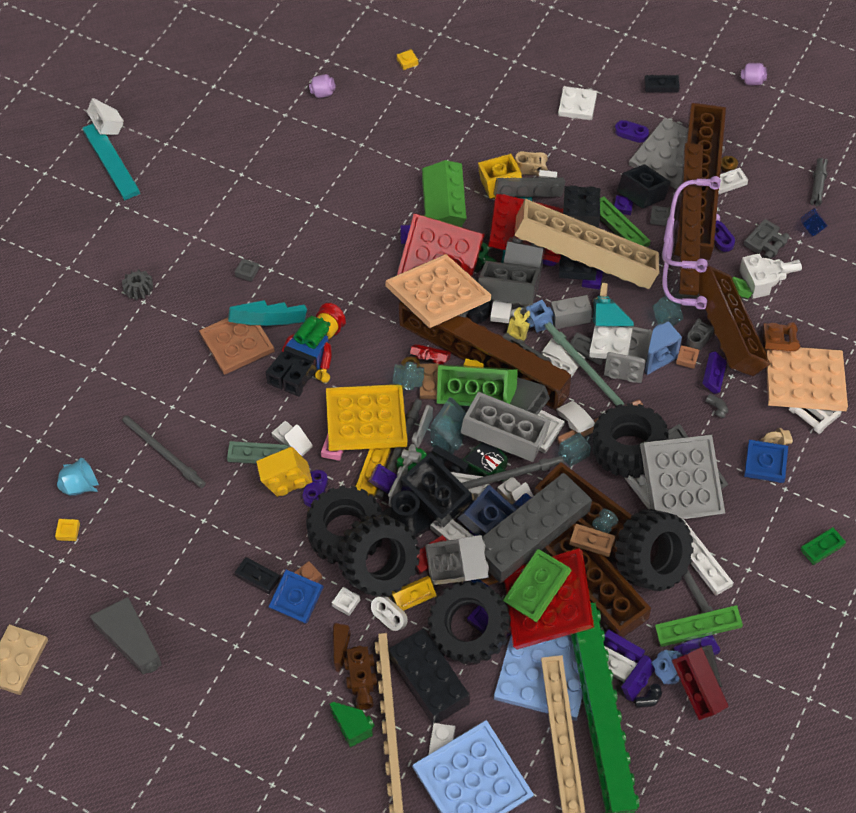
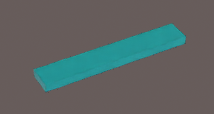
[82,123,140,201]

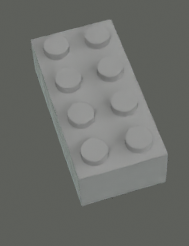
[461,392,551,462]
[425,535,489,585]

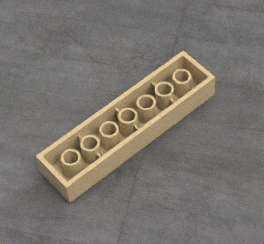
[515,199,659,289]

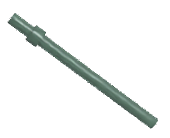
[545,322,625,406]

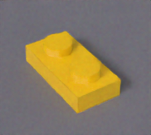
[392,576,437,611]

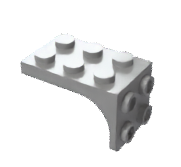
[604,326,653,383]

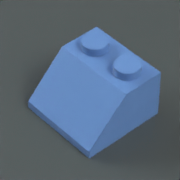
[645,321,682,375]

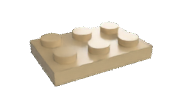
[0,624,48,695]

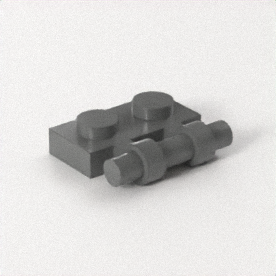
[744,219,790,259]

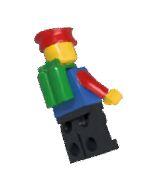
[266,303,346,397]

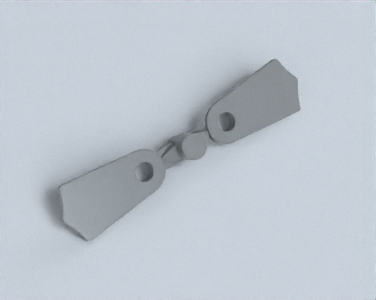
[388,405,433,507]

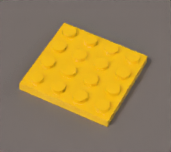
[326,384,407,451]

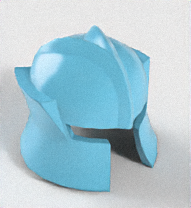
[57,458,99,496]

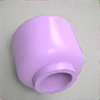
[741,63,767,85]
[309,74,335,98]

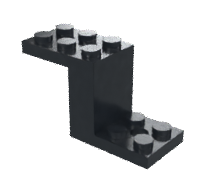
[559,185,601,280]

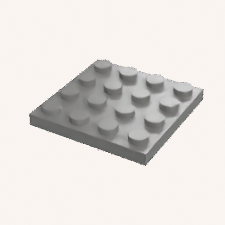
[629,118,725,189]
[640,435,725,519]

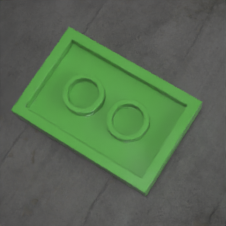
[503,549,572,623]

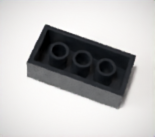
[388,628,470,724]

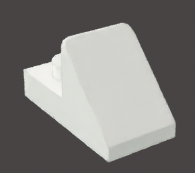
[272,421,313,456]
[497,477,533,509]

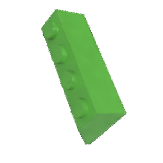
[422,160,466,227]
[437,364,518,406]

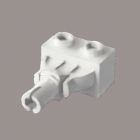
[739,253,802,299]

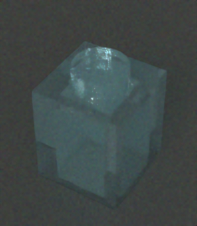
[559,432,591,467]

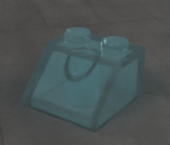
[431,397,467,454]

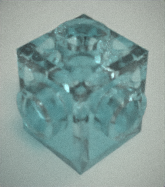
[652,296,684,326]
[392,362,424,390]

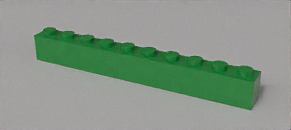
[571,603,639,813]

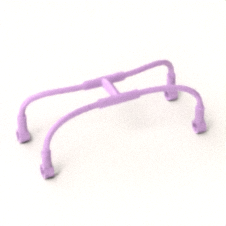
[662,176,721,310]

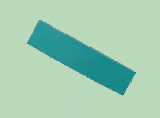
[228,300,307,326]

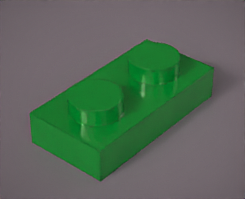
[800,527,846,565]

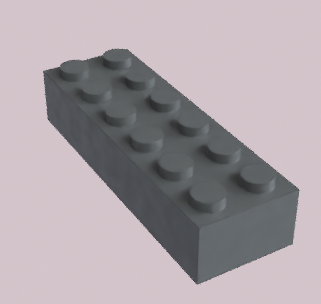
[482,473,592,583]

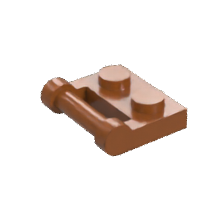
[763,322,800,351]

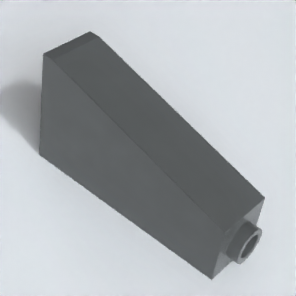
[90,597,162,675]

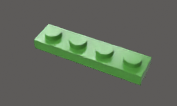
[600,196,650,247]
[655,605,743,647]

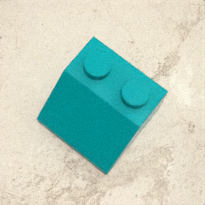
[593,296,634,326]

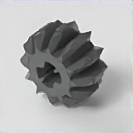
[122,269,154,300]

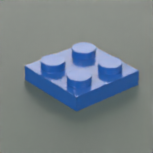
[744,440,788,483]
[269,570,324,624]

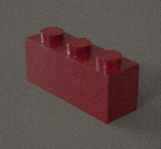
[672,647,729,720]

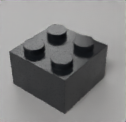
[617,164,671,209]

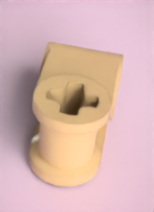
[515,151,548,176]

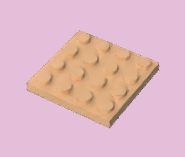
[386,254,491,328]
[766,347,848,411]

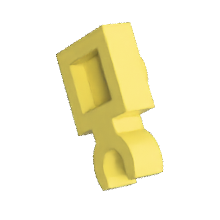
[507,307,530,341]

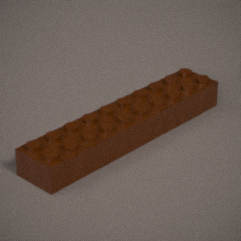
[674,103,726,260]
[399,301,571,411]

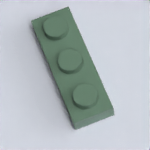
[227,441,288,464]

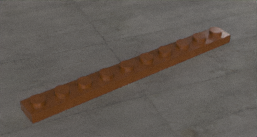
[679,143,703,296]

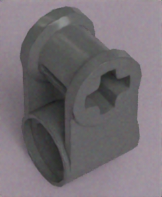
[685,318,714,352]

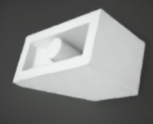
[87,99,124,135]

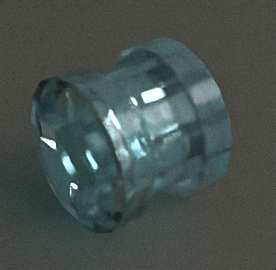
[592,509,618,534]

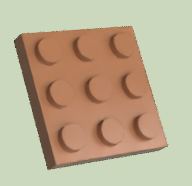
[199,318,275,375]

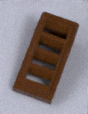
[333,623,351,672]

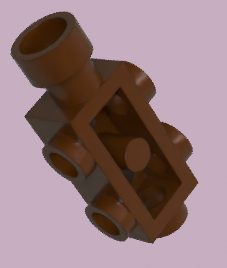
[344,646,377,710]

